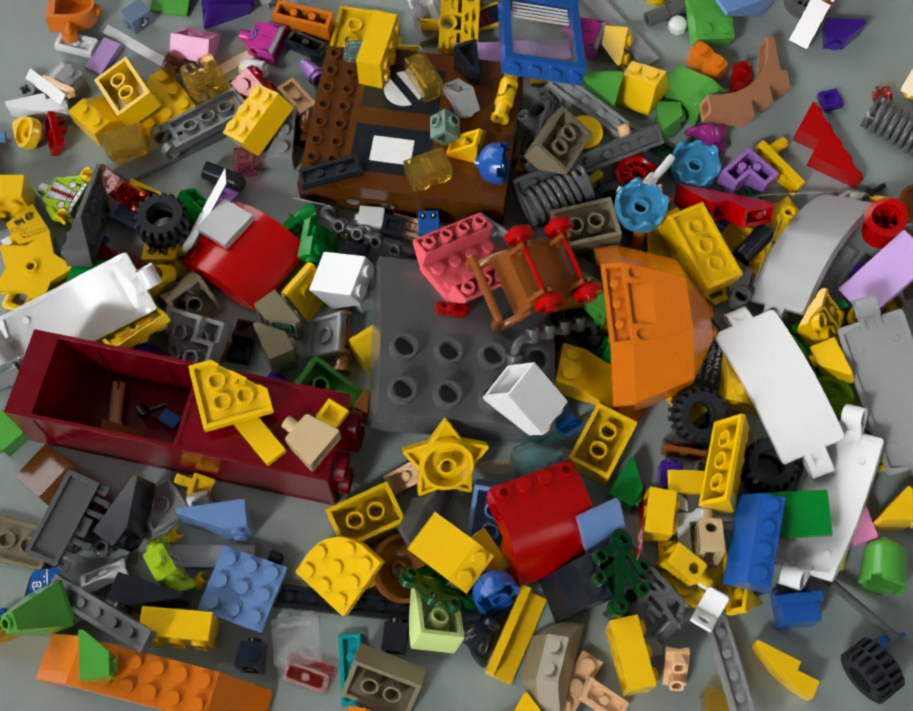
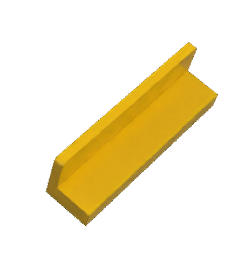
[485,585,547,685]

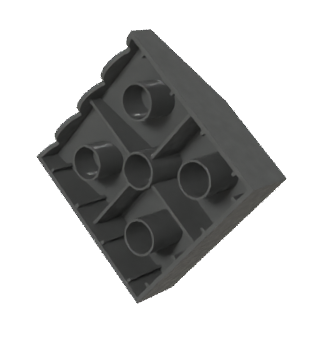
[368,256,556,445]

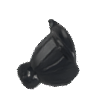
[463,614,500,668]

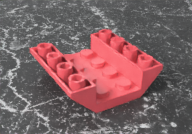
[413,212,502,303]

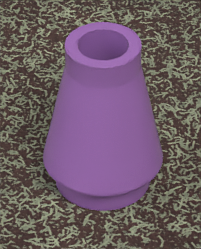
[300,59,322,86]

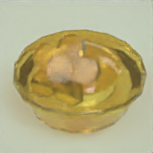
[165,260,188,282]

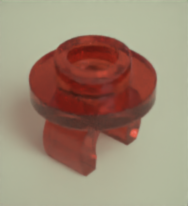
[872,86,893,103]

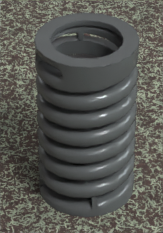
[860,95,913,157]
[517,164,595,227]

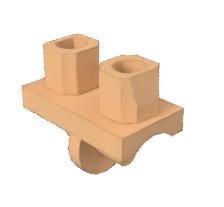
[662,647,690,691]

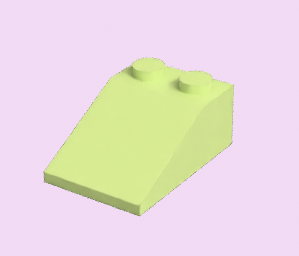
[408,576,465,654]

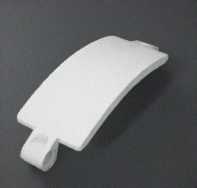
[0,252,162,366]
[715,306,844,480]
[775,404,884,591]

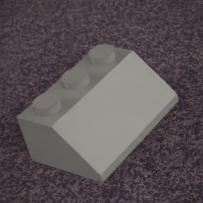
[254,105,298,170]

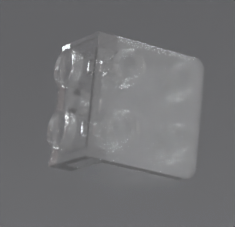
[271,610,321,667]

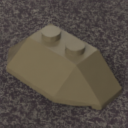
[520,621,584,711]

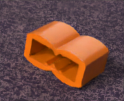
[686,41,728,83]

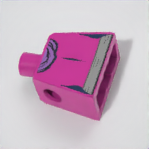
[560,17,609,62]
[239,22,288,67]

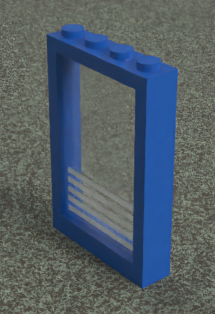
[498,0,586,86]

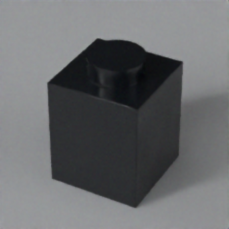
[381,618,409,655]

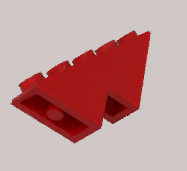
[793,102,863,189]
[674,183,775,228]

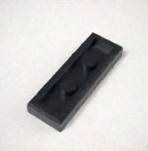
[298,154,364,191]

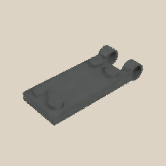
[150,87,245,161]

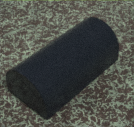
[284,29,327,62]
[201,161,246,193]
[732,224,774,267]

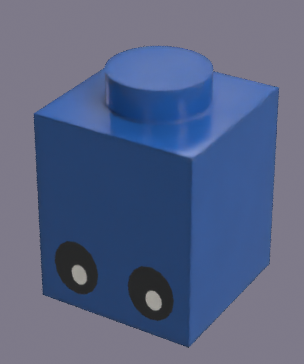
[418,210,439,237]

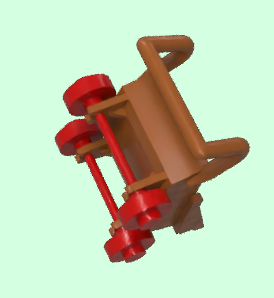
[465,216,603,331]

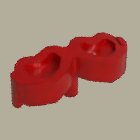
[434,301,470,318]

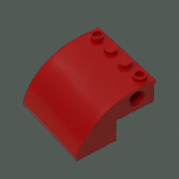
[182,201,301,312]
[485,458,593,587]

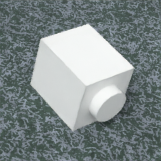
[354,205,385,234]

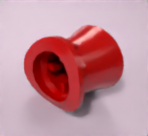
[861,198,908,249]

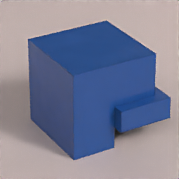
[770,586,824,630]

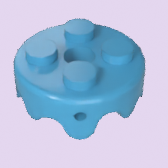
[669,140,722,189]
[614,178,669,233]

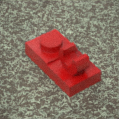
[728,61,752,93]
[43,111,67,156]

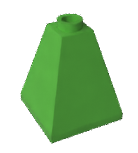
[581,71,623,130]
[0,580,76,636]

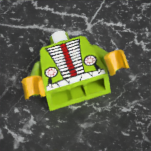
[38,167,93,225]
[143,525,209,592]

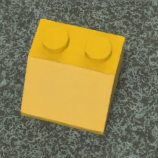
[615,61,669,116]
[68,97,126,147]
[873,486,913,532]
[637,487,680,542]

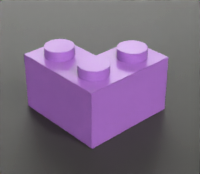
[717,148,779,197]

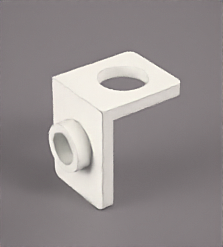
[690,586,730,632]

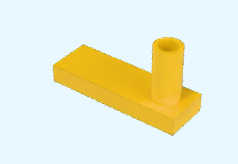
[754,137,805,197]

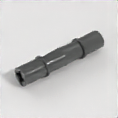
[643,0,686,27]

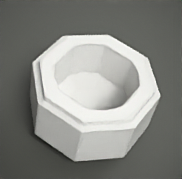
[668,15,688,36]

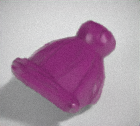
[684,123,727,154]

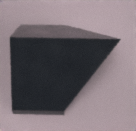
[454,39,480,85]

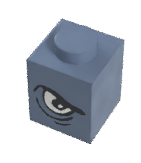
[121,0,154,34]

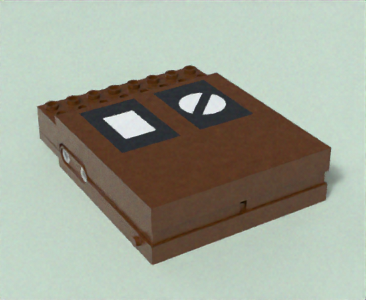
[297,46,525,226]

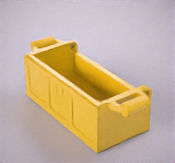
[658,202,743,307]

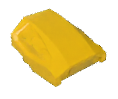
[797,288,844,346]

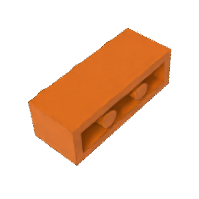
[272,0,335,42]

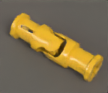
[491,74,519,125]

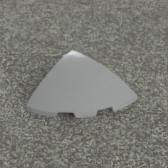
[164,306,233,363]

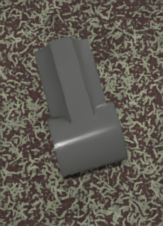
[727,268,756,311]

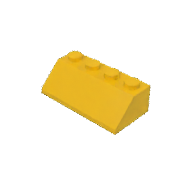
[698,414,749,515]

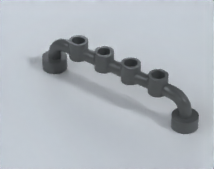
[320,203,417,260]
[506,315,602,365]

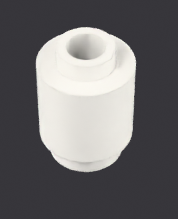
[239,58,269,78]

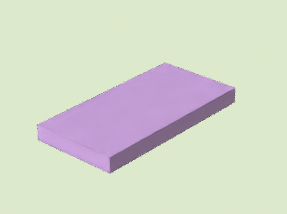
[838,230,913,310]

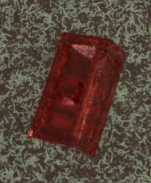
[281,653,334,694]

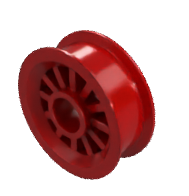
[614,154,660,185]

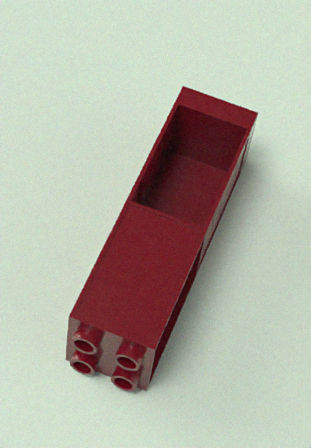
[4,329,365,506]

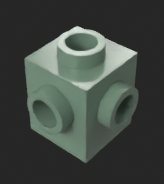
[430,109,460,146]

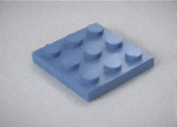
[197,545,288,634]

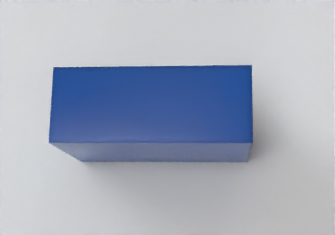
[158,408,182,431]

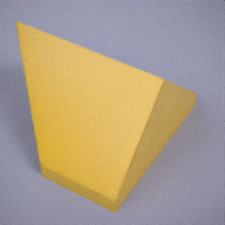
[446,128,488,163]

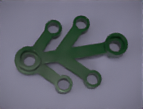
[591,530,650,618]
[398,564,477,614]

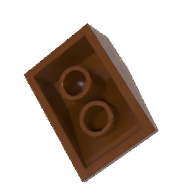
[15,444,86,506]

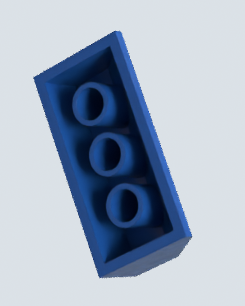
[723,493,786,594]

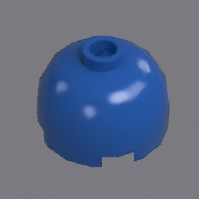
[475,142,510,185]
[472,570,520,614]

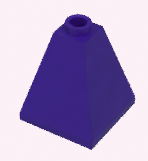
[201,0,255,29]

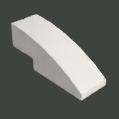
[5,93,72,121]

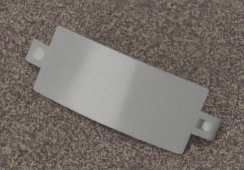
[750,190,872,328]
[838,294,913,476]

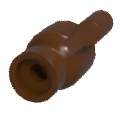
[161,51,193,79]
[296,110,313,148]

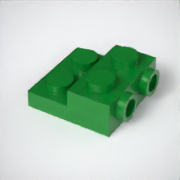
[297,218,341,268]

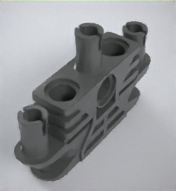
[517,86,563,172]
[602,544,690,645]

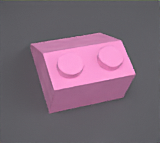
[170,27,221,65]

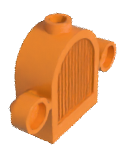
[46,0,102,44]

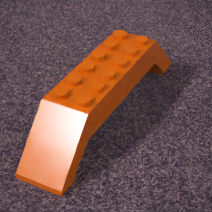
[36,634,274,711]

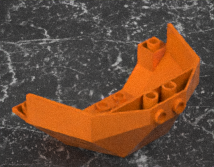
[593,244,716,414]

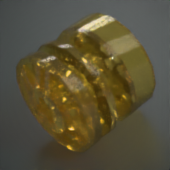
[179,53,229,105]

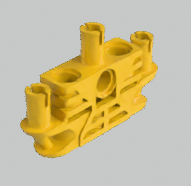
[420,0,480,56]

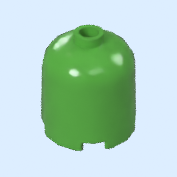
[858,537,908,596]

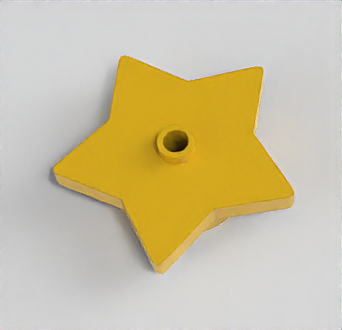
[0,232,71,300]
[402,418,489,496]

